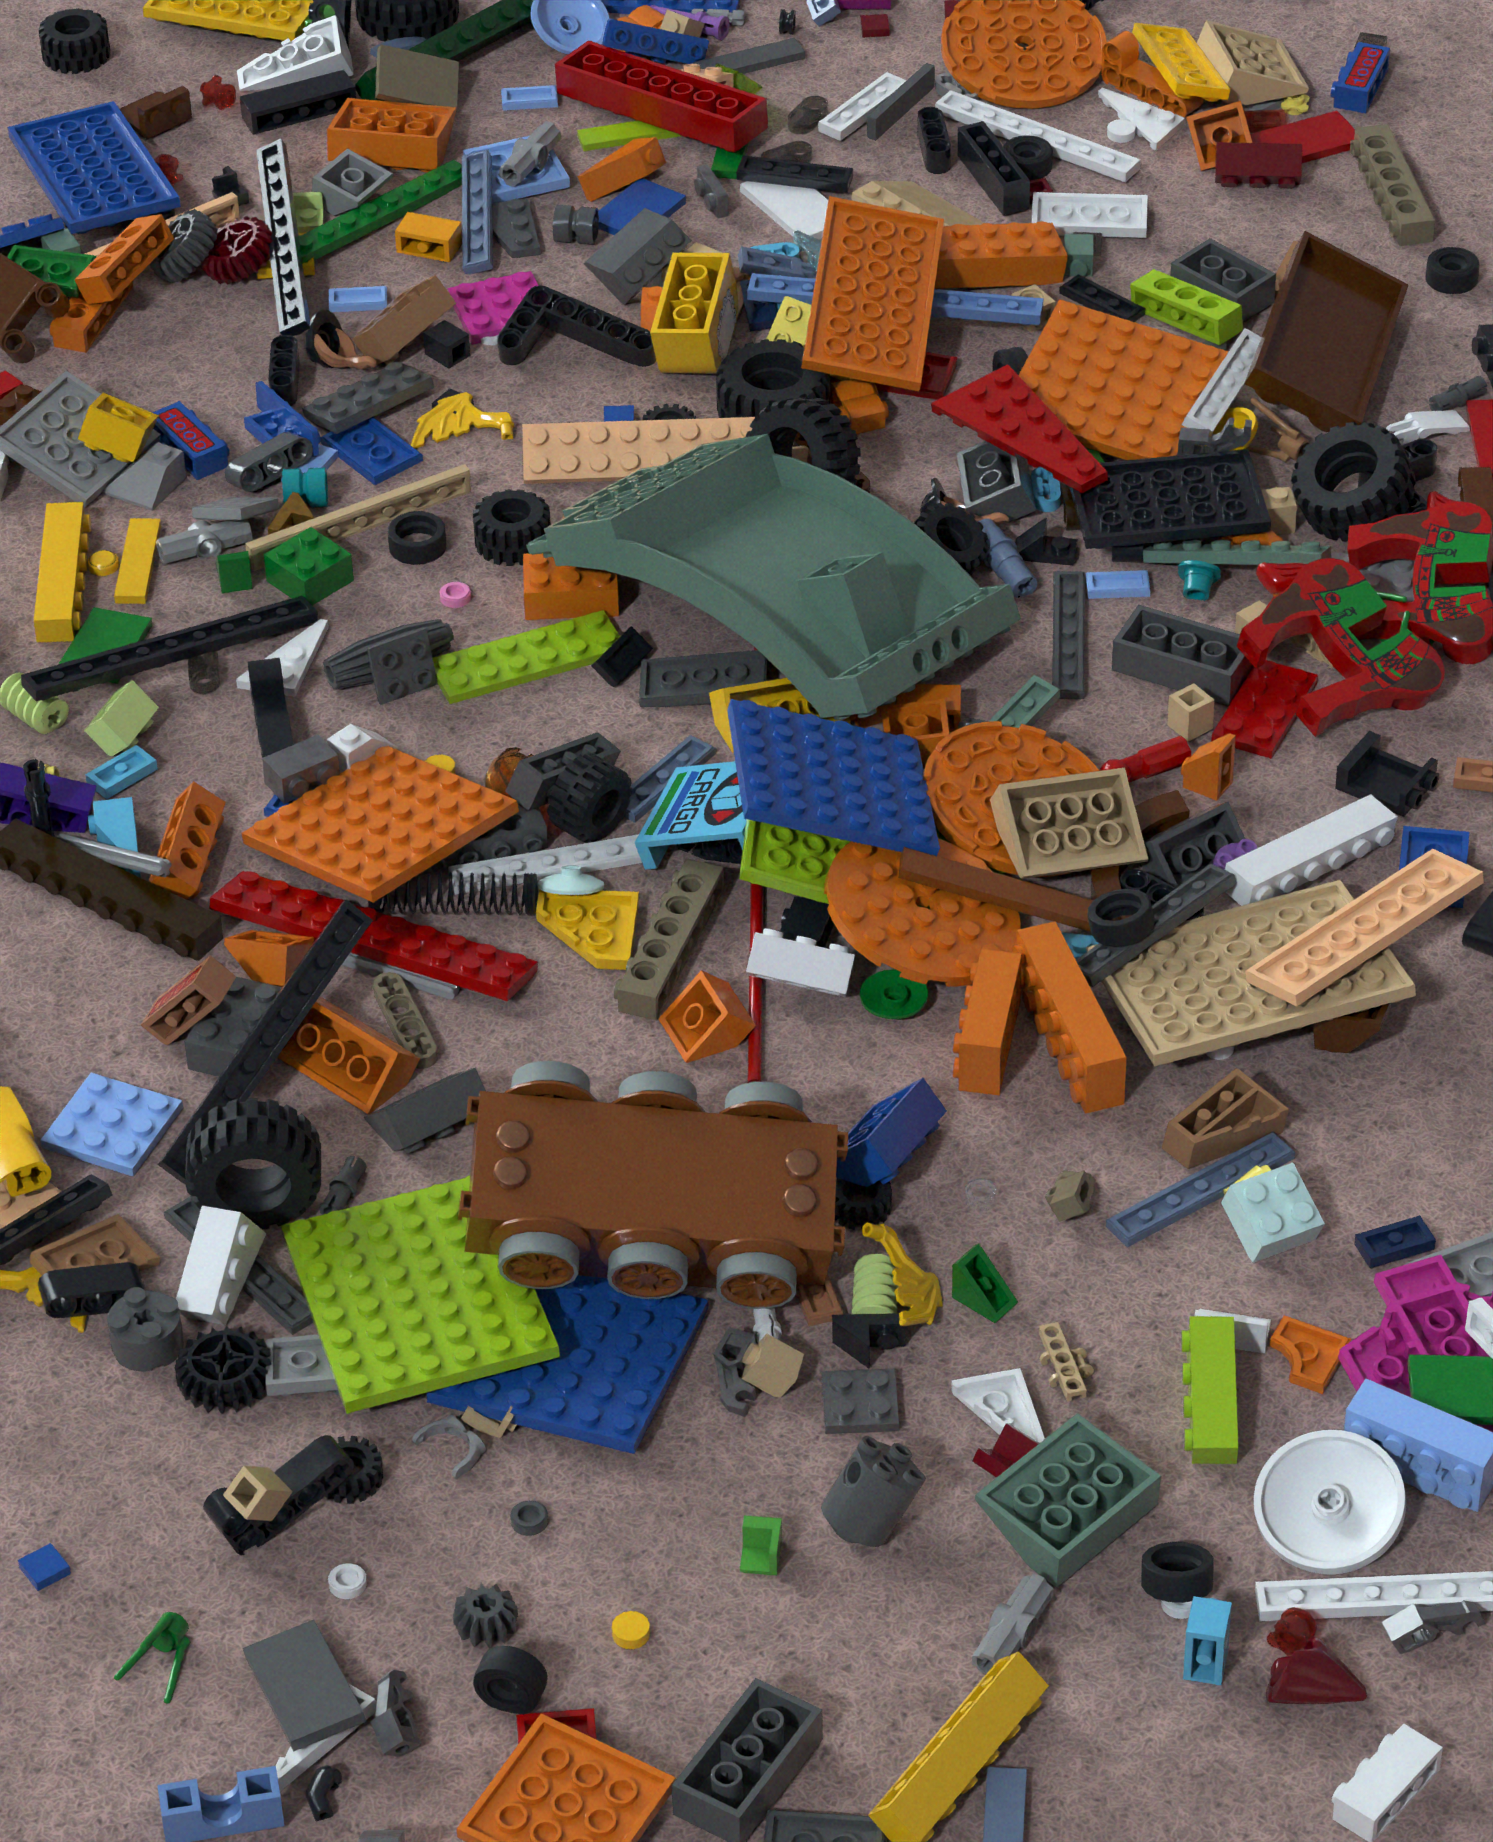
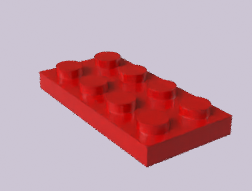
[1211,660,1318,759]

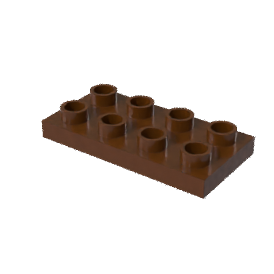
[1244,231,1408,432]

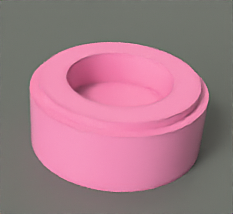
[440,582,471,608]

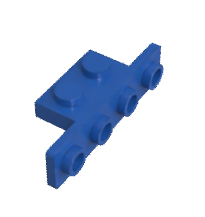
[602,19,709,64]
[244,381,321,457]

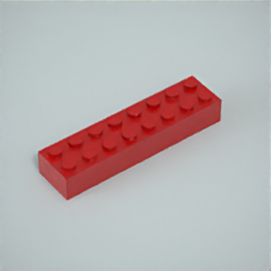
[555,40,768,152]

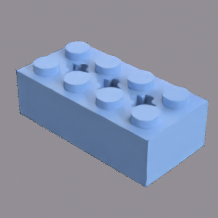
[1344,1378,1493,1512]

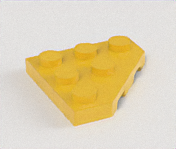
[536,889,639,970]

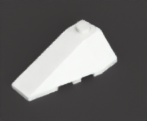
[237,15,354,91]

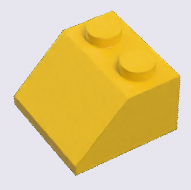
[78,393,159,463]

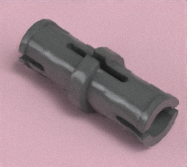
[1429,376,1487,411]
[319,1156,367,1215]

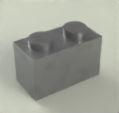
[262,735,340,804]

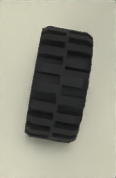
[355,0,459,42]
[716,339,830,418]
[746,397,861,485]
[1291,422,1416,542]
[185,1098,321,1230]

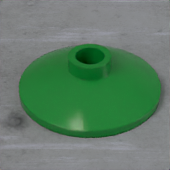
[860,969,928,1019]

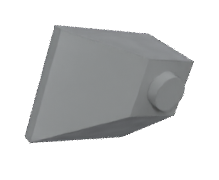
[102,442,186,511]

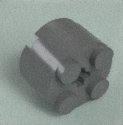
[107,1287,184,1372]

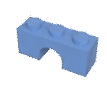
[157,1766,284,1842]

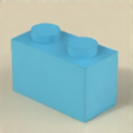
[1183,1596,1232,1685]

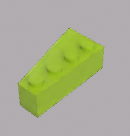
[1181,1316,1238,1464]

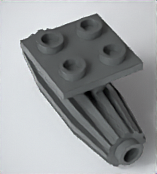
[323,619,454,705]

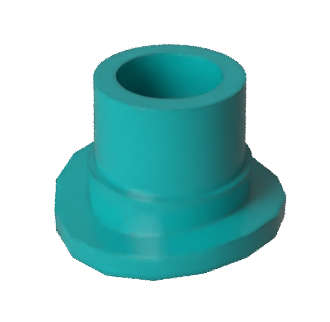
[1178,560,1221,601]

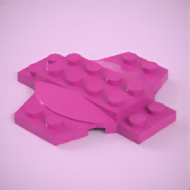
[1338,1255,1493,1432]

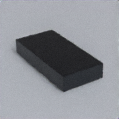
[591,626,653,687]

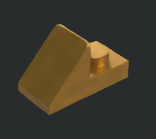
[268,492,314,535]

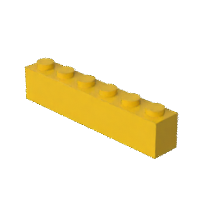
[33,502,91,642]
[868,1651,1049,1842]

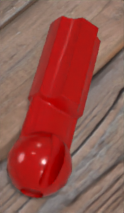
[1100,735,1191,783]

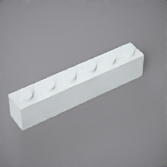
[1225,794,1398,906]

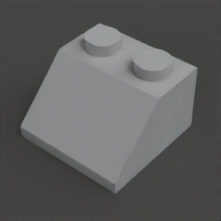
[312,149,393,216]

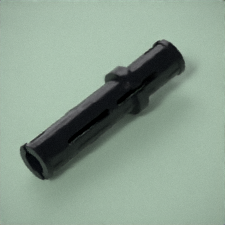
[23,759,55,837]

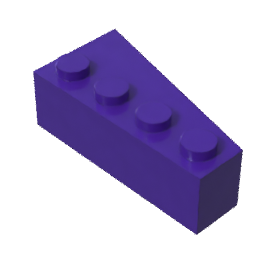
[0,762,97,833]

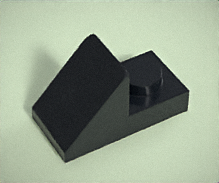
[1015,518,1078,566]
[832,1313,905,1369]

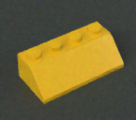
[709,678,851,753]

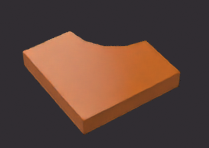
[1269,1315,1351,1394]

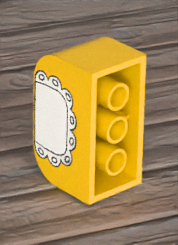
[650,253,738,374]

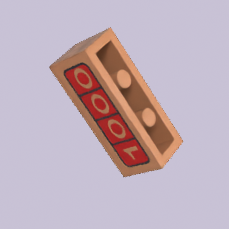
[141,955,236,1045]

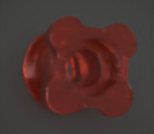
[200,75,236,110]
[154,154,183,188]
[1267,1607,1317,1656]

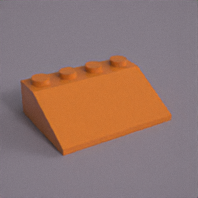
[327,98,456,172]

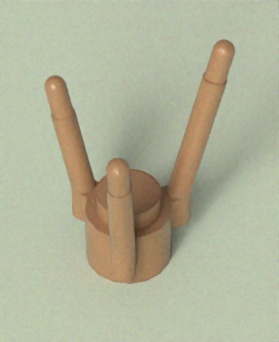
[1247,398,1310,463]

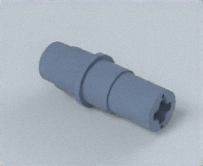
[977,519,1037,598]

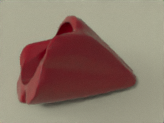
[1266,1636,1367,1704]

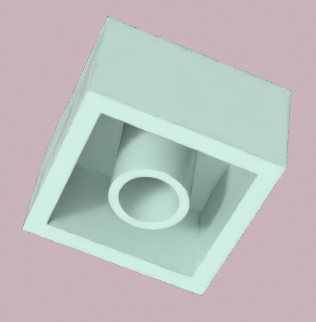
[1221,1163,1325,1263]

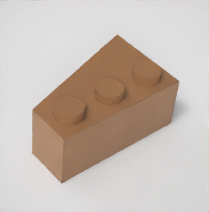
[352,275,456,365]
[1162,1068,1289,1169]

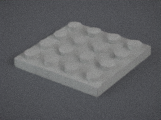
[0,371,161,508]

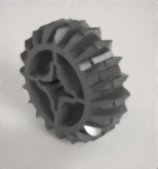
[150,209,218,283]

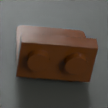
[120,86,192,139]

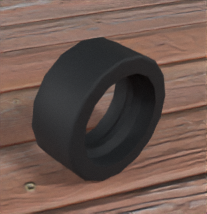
[388,511,447,565]
[1087,889,1155,947]
[1141,1542,1214,1603]

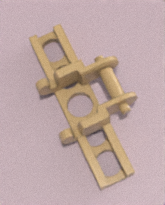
[1039,1322,1094,1401]

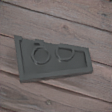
[492,199,541,258]

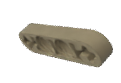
[373,972,438,1069]

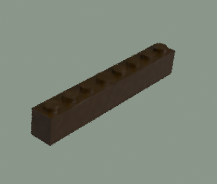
[0,818,223,961]

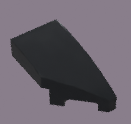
[212,166,249,206]

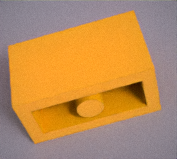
[395,212,462,262]

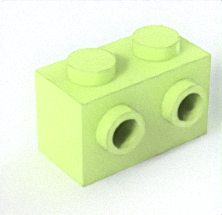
[84,680,159,756]

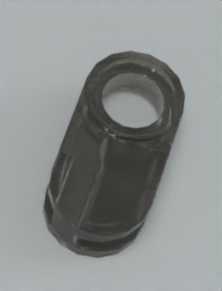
[788,96,828,134]
[761,141,812,163]
[188,651,220,695]

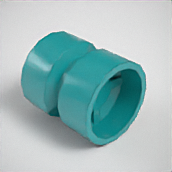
[282,467,328,508]

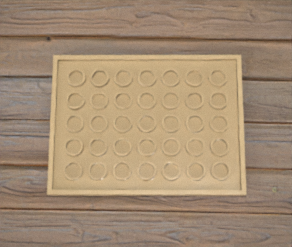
[1086,880,1416,1067]

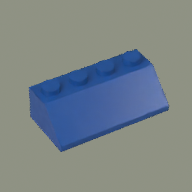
[836,1077,947,1187]

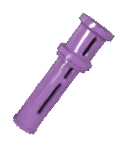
[650,5,729,41]

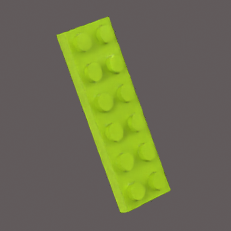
[433,610,620,704]

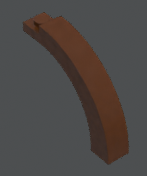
[1091,790,1190,921]

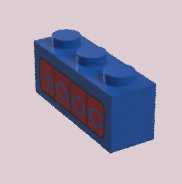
[1330,42,1390,113]
[152,401,229,480]

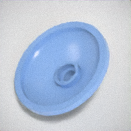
[531,0,610,54]

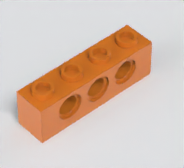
[74,214,174,304]
[50,281,133,353]
[148,781,226,900]

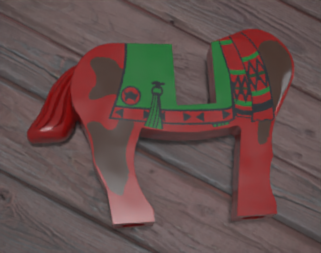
[1347,491,1493,664]
[1237,558,1445,737]

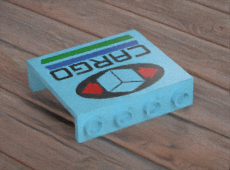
[634,761,746,870]

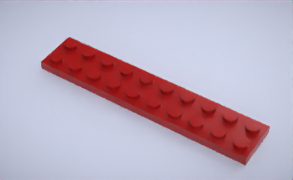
[209,871,538,1001]

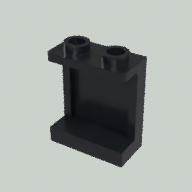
[1335,731,1439,817]

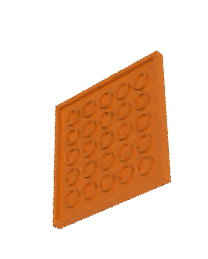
[1019,299,1228,460]
[241,746,519,902]

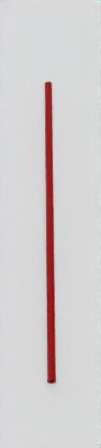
[747,647,764,1083]

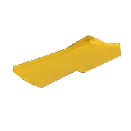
[0,1086,51,1197]

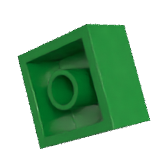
[264,527,354,606]

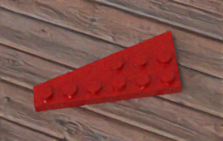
[931,364,1108,493]

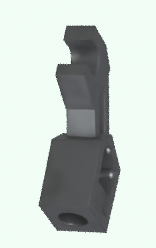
[1177,418,1252,456]
[713,1327,757,1417]
[1382,1600,1485,1654]
[370,1669,421,1757]

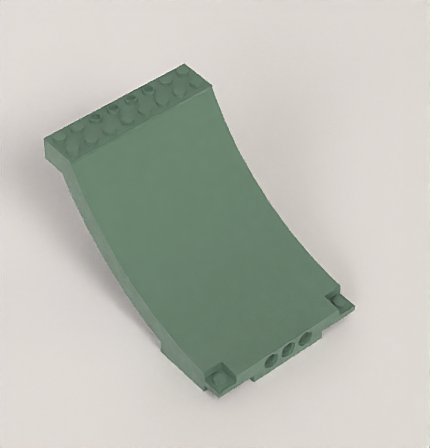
[526,434,1021,720]

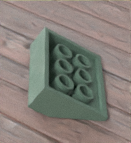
[975,1413,1161,1588]

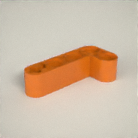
[1101,31,1204,118]

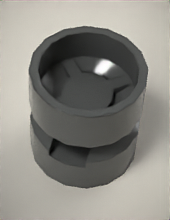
[553,204,599,245]

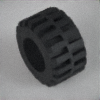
[39,8,110,74]
[473,489,551,566]
[914,503,989,576]
[547,753,632,843]

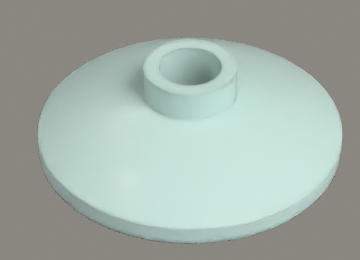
[538,865,604,895]

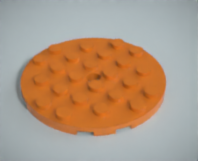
[941,0,1107,109]
[923,721,1100,877]
[824,839,1021,987]

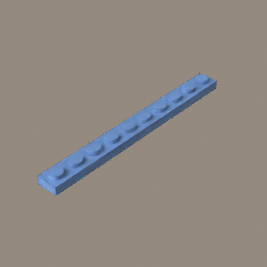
[747,273,1044,325]

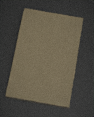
[375,44,459,112]

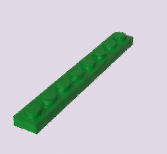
[299,159,462,264]

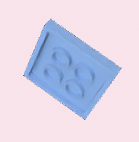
[463,136,570,203]
[40,1072,183,1177]

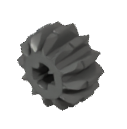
[453,1582,518,1648]

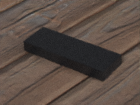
[1059,274,1146,322]

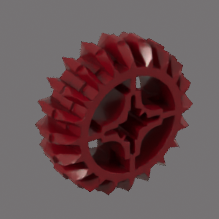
[201,216,272,285]

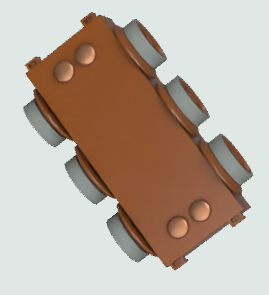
[458,1061,848,1309]

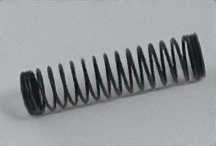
[368,872,538,916]

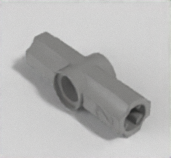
[499,121,561,187]
[156,519,253,564]
[972,1573,1053,1674]

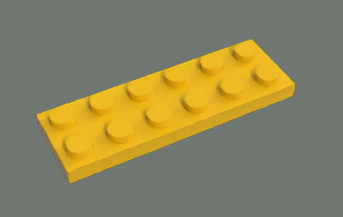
[1132,23,1231,102]

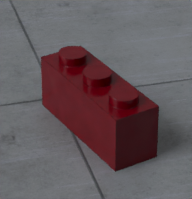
[1215,142,1302,189]

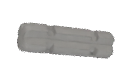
[691,8,745,26]

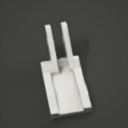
[1386,410,1470,445]

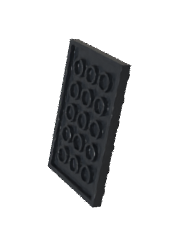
[1069,449,1271,549]

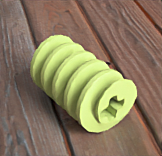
[0,672,69,734]
[852,1254,898,1314]

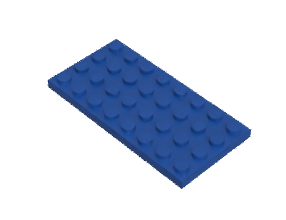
[7,101,181,234]

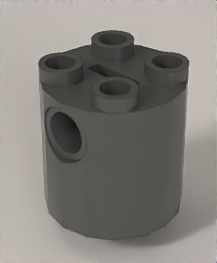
[821,1436,926,1547]

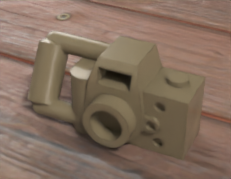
[1045,1170,1096,1222]

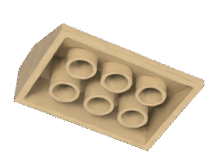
[1197,20,1309,105]
[852,181,984,226]
[990,768,1148,879]

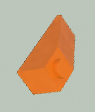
[577,137,667,202]

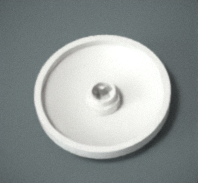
[1254,1430,1406,1575]

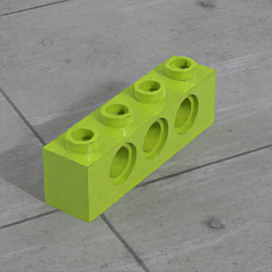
[1130,269,1243,346]

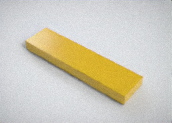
[114,518,161,604]

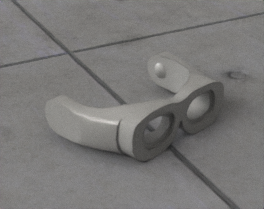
[412,1415,486,1479]

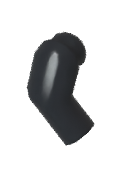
[305,1765,342,1822]

